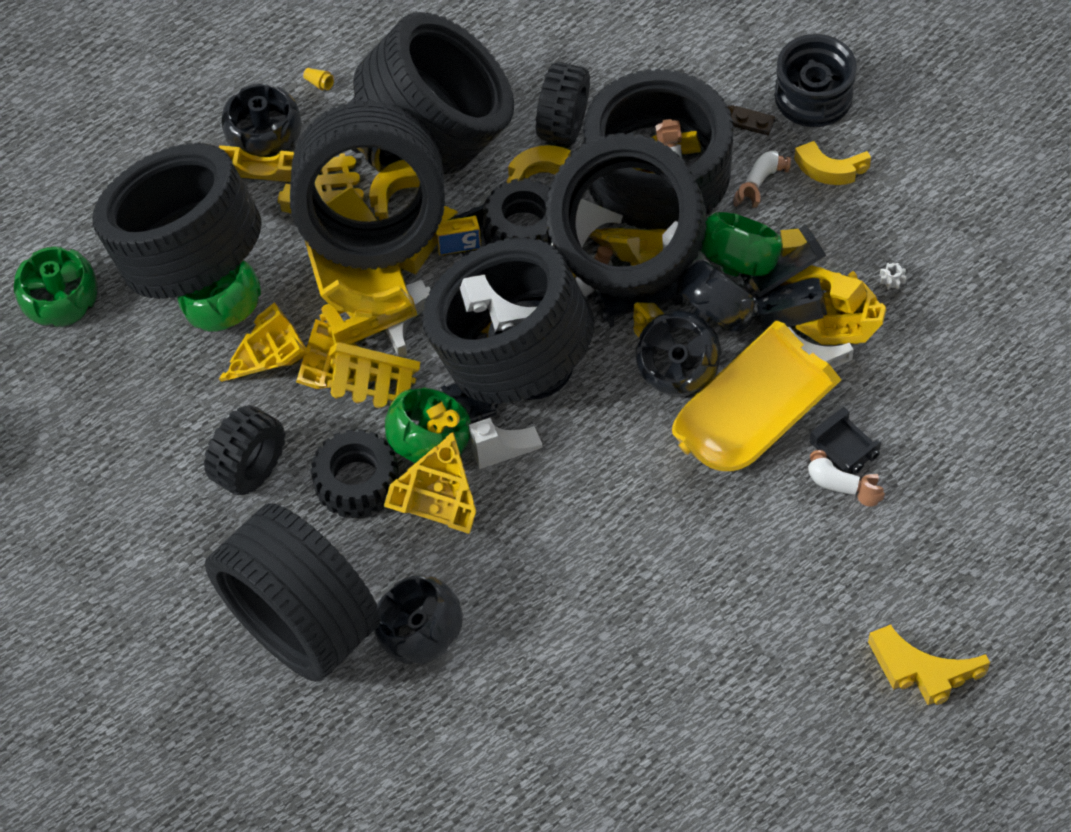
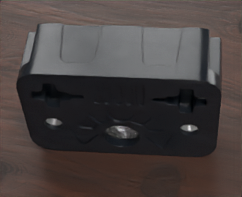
[756,278,827,331]

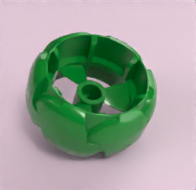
[700,212,782,277]
[13,246,98,327]
[177,260,261,332]
[385,387,471,464]

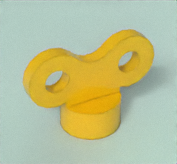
[426,402,460,434]

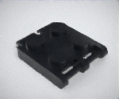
[440,383,498,424]

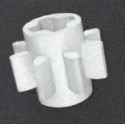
[879,263,907,290]

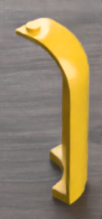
[305,186,412,317]
[672,321,842,471]

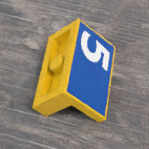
[436,216,481,256]

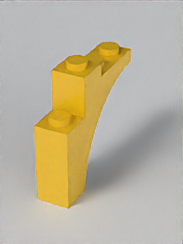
[868,625,990,705]

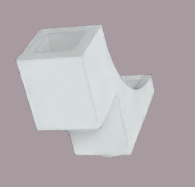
[460,275,537,332]

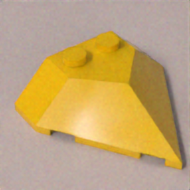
[589,228,667,266]
[796,271,886,345]
[219,302,308,382]
[296,319,377,389]
[384,432,477,534]

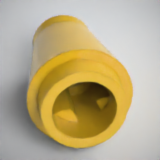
[303,68,334,91]

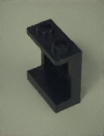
[810,406,881,475]

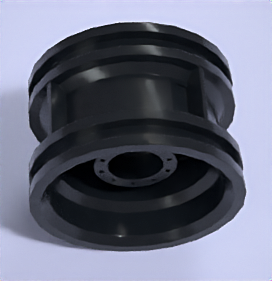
[774,34,857,127]

